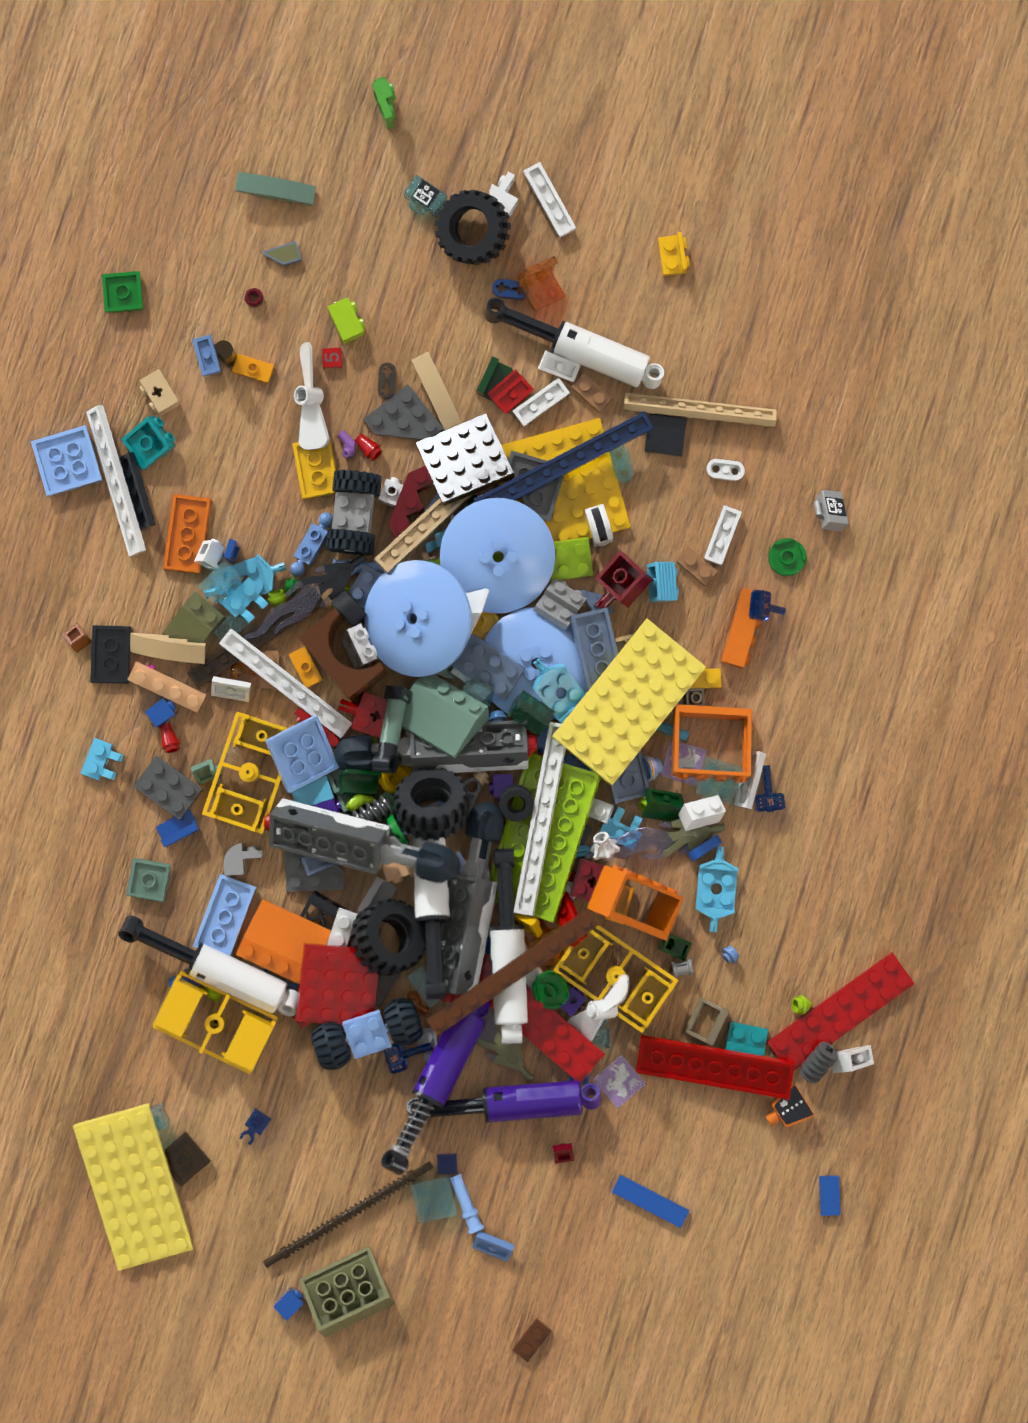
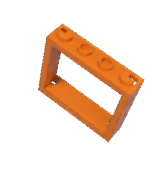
[671,704,752,783]

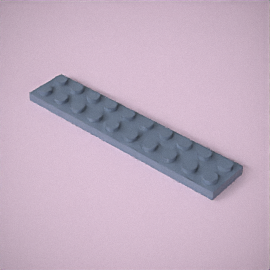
[348,564,526,701]
[569,607,650,804]

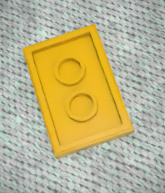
[292,437,336,500]

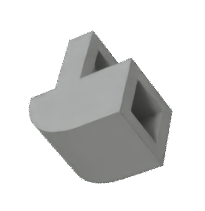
[224,844,264,876]

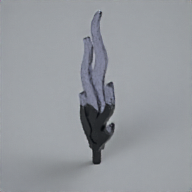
[244,554,366,639]

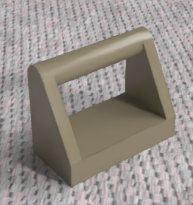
[684,997,729,1046]

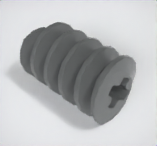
[352,795,396,823]
[800,1041,838,1083]

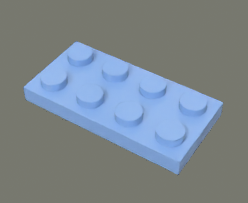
[193,874,257,956]

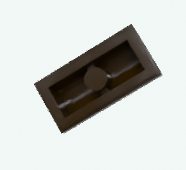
[214,340,237,368]

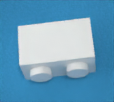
[678,795,726,831]

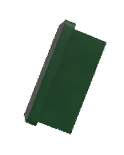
[477,356,512,401]
[339,769,382,796]
[641,788,684,822]

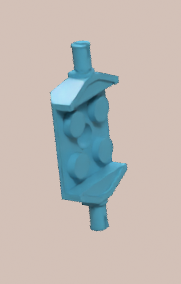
[204,555,287,600]
[533,658,586,723]
[696,846,738,932]

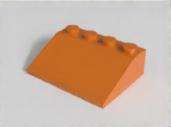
[236,899,331,984]

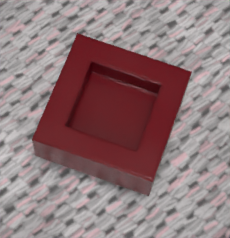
[553,1143,574,1164]

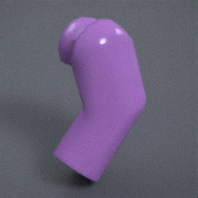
[337,430,356,458]

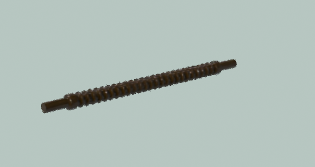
[263,1161,434,1268]

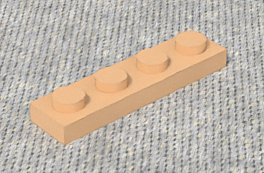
[128,661,206,713]

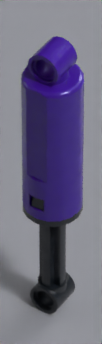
[406,1080,601,1123]

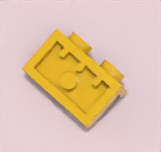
[658,232,690,276]

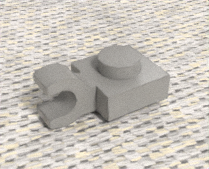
[418,1028,437,1062]

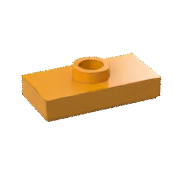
[232,354,274,384]
[288,646,323,688]
[605,885,635,925]

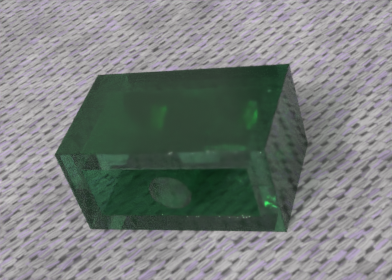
[507,690,555,736]

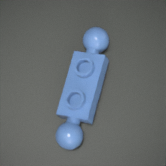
[290,512,333,577]

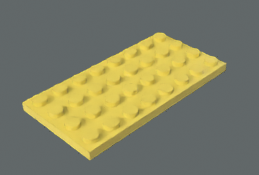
[551,619,706,786]
[73,1103,194,1271]

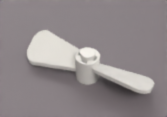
[294,342,330,450]
[568,975,628,1041]

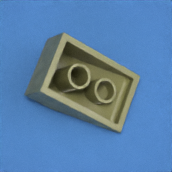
[162,592,226,643]

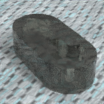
[378,362,396,400]

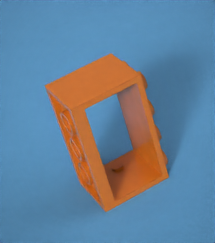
[587,864,684,941]

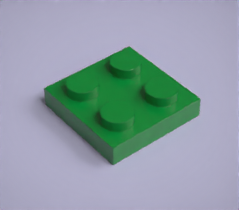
[102,271,144,313]

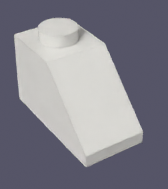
[832,1045,874,1073]

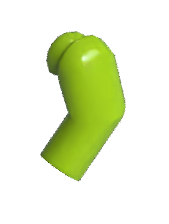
[346,794,374,811]

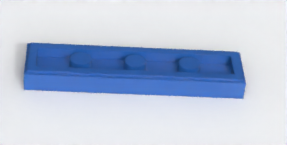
[611,1174,689,1228]

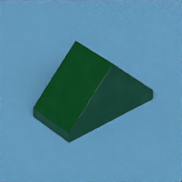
[657,934,692,961]

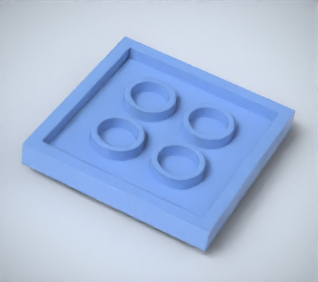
[31,425,103,497]
[265,715,339,793]

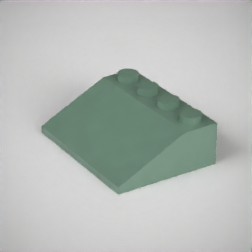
[402,674,489,759]

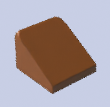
[63,623,92,653]

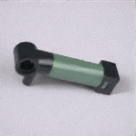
[372,685,412,774]

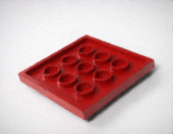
[295,943,379,1025]

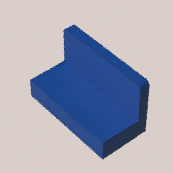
[156,810,200,847]

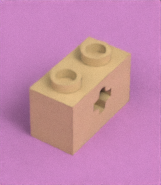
[139,369,181,416]

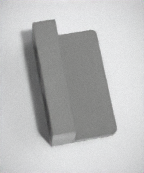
[358,876,397,912]

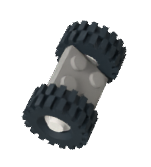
[326,470,382,556]

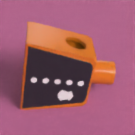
[765,1082,815,1127]

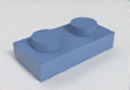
[192,334,221,377]
[472,1231,515,1262]

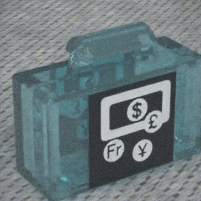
[404,175,448,217]

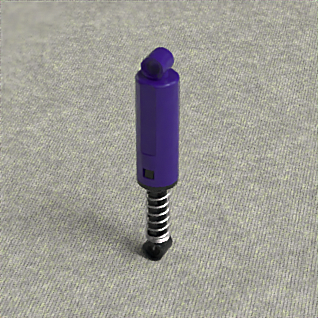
[381,1001,490,1175]

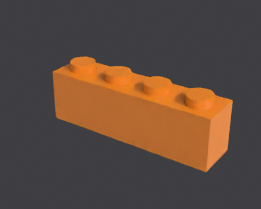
[720,587,767,669]

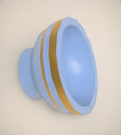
[642,755,663,782]

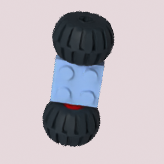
[311,998,423,1070]

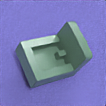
[191,759,223,785]

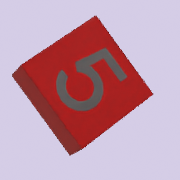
[322,348,342,369]

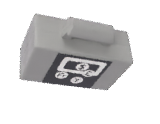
[814,490,849,532]

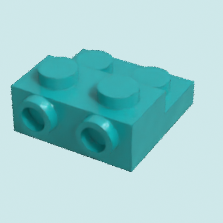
[121,416,176,470]
[724,1021,768,1056]

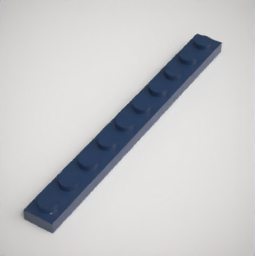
[474,411,653,502]

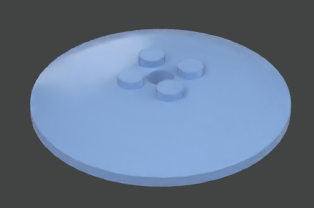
[440,498,555,613]
[364,560,471,677]
[484,607,587,722]

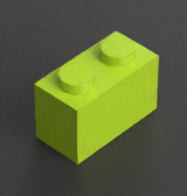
[327,297,366,344]

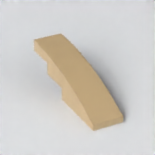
[411,352,462,431]
[130,633,206,664]

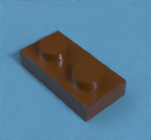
[512,1318,551,1362]

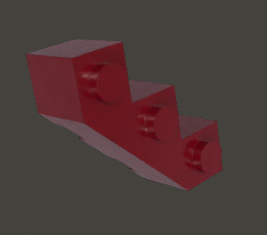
[388,465,434,539]

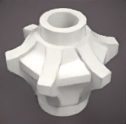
[590,832,620,861]

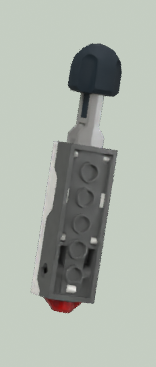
[334,720,537,773]
[263,799,458,883]
[441,802,504,1003]

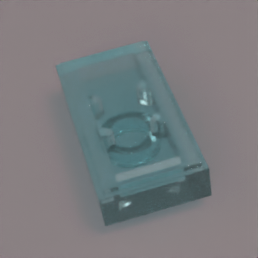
[213,614,249,640]

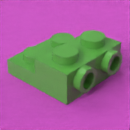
[372,77,396,129]

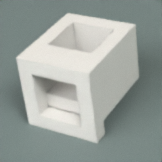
[378,477,403,508]
[194,539,224,570]

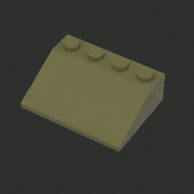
[299,1246,395,1338]

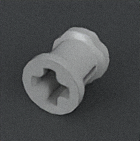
[671,958,694,979]

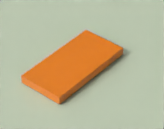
[163,494,212,575]

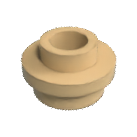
[472,771,490,786]

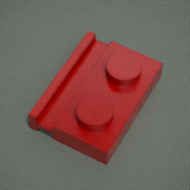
[487,369,534,415]

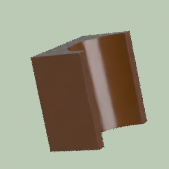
[298,608,388,703]

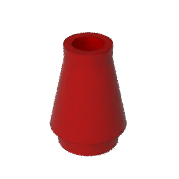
[355,433,383,461]
[160,724,181,753]

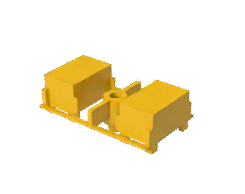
[202,712,288,834]
[553,926,678,1033]
[152,970,278,1074]

